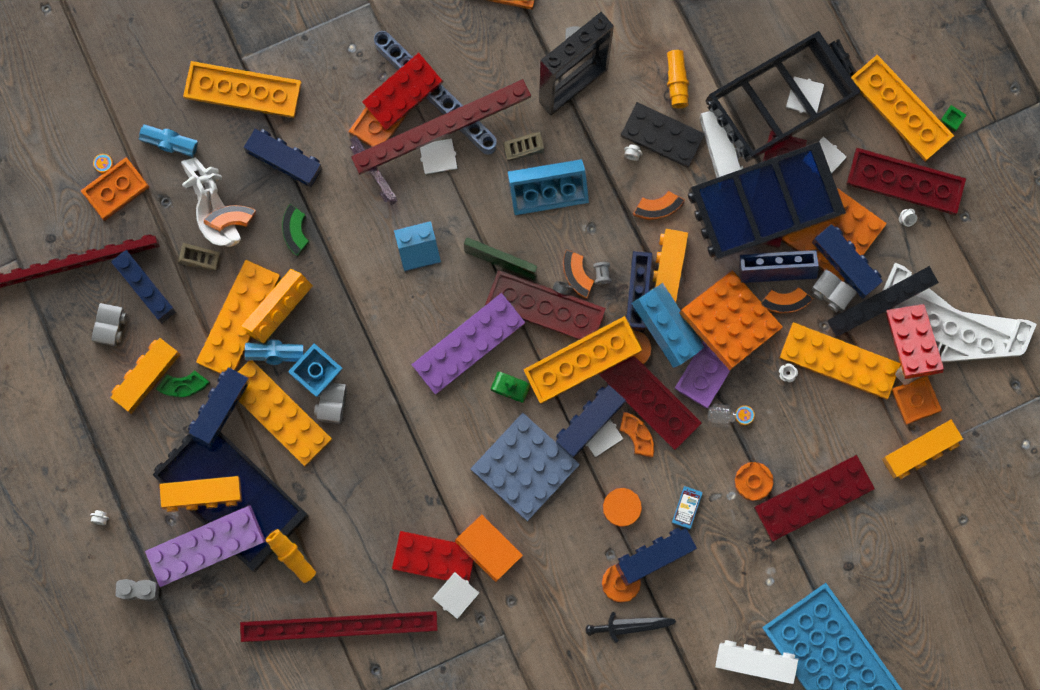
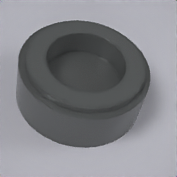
[553,281,573,295]

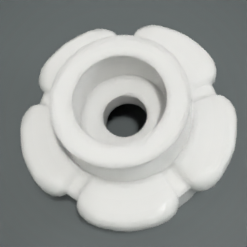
[624,144,642,161]
[899,209,917,227]
[779,364,798,382]
[90,510,109,525]

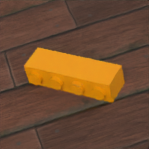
[650,229,688,302]
[241,269,313,344]
[110,338,180,414]
[882,419,963,480]
[160,476,242,512]

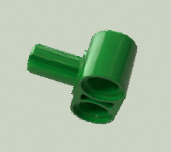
[490,372,531,403]

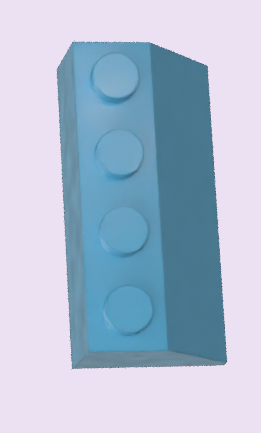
[508,159,589,215]
[631,283,704,368]

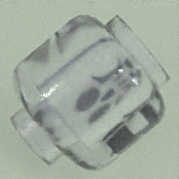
[707,403,736,429]

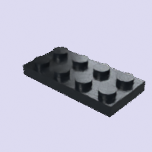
[620,102,705,168]

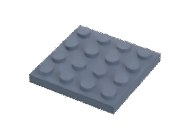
[471,413,580,522]

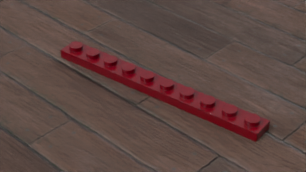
[351,79,531,175]
[0,234,160,288]
[240,611,438,642]

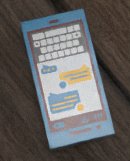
[672,486,703,529]

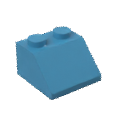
[394,221,441,272]
[288,343,343,397]

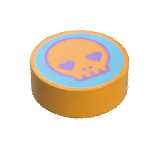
[93,154,113,174]
[735,406,755,426]

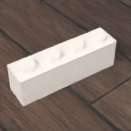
[700,111,745,189]
[715,640,799,684]

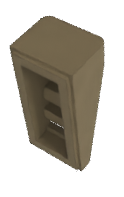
[503,132,544,161]
[177,243,220,271]

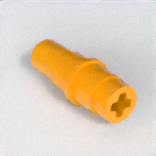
[667,50,689,109]
[266,529,316,583]

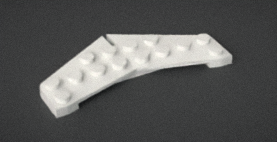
[883,263,1037,363]

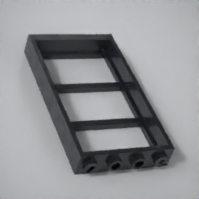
[539,12,614,116]
[705,31,861,162]

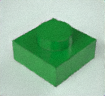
[940,105,967,132]

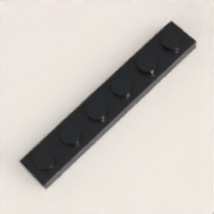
[827,266,939,338]

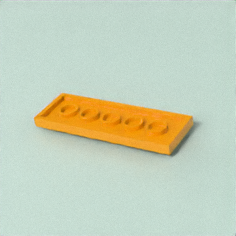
[851,55,954,162]
[183,61,302,118]
[196,260,281,374]
[523,316,643,404]
[779,322,901,400]
[238,360,332,467]

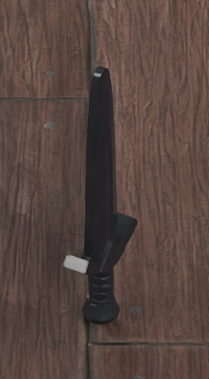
[585,612,676,644]

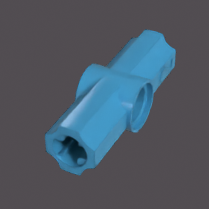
[139,124,198,157]
[245,340,303,365]

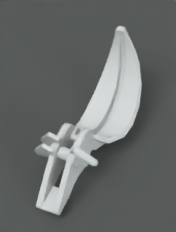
[181,157,241,247]

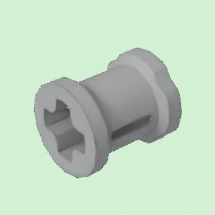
[593,262,612,284]

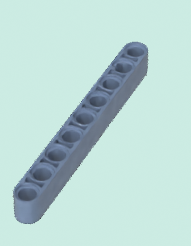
[374,31,497,155]

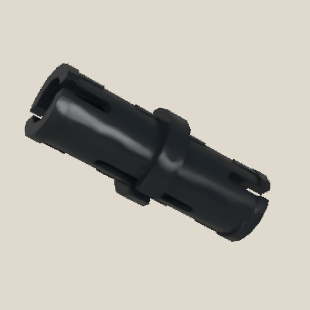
[829,39,856,76]

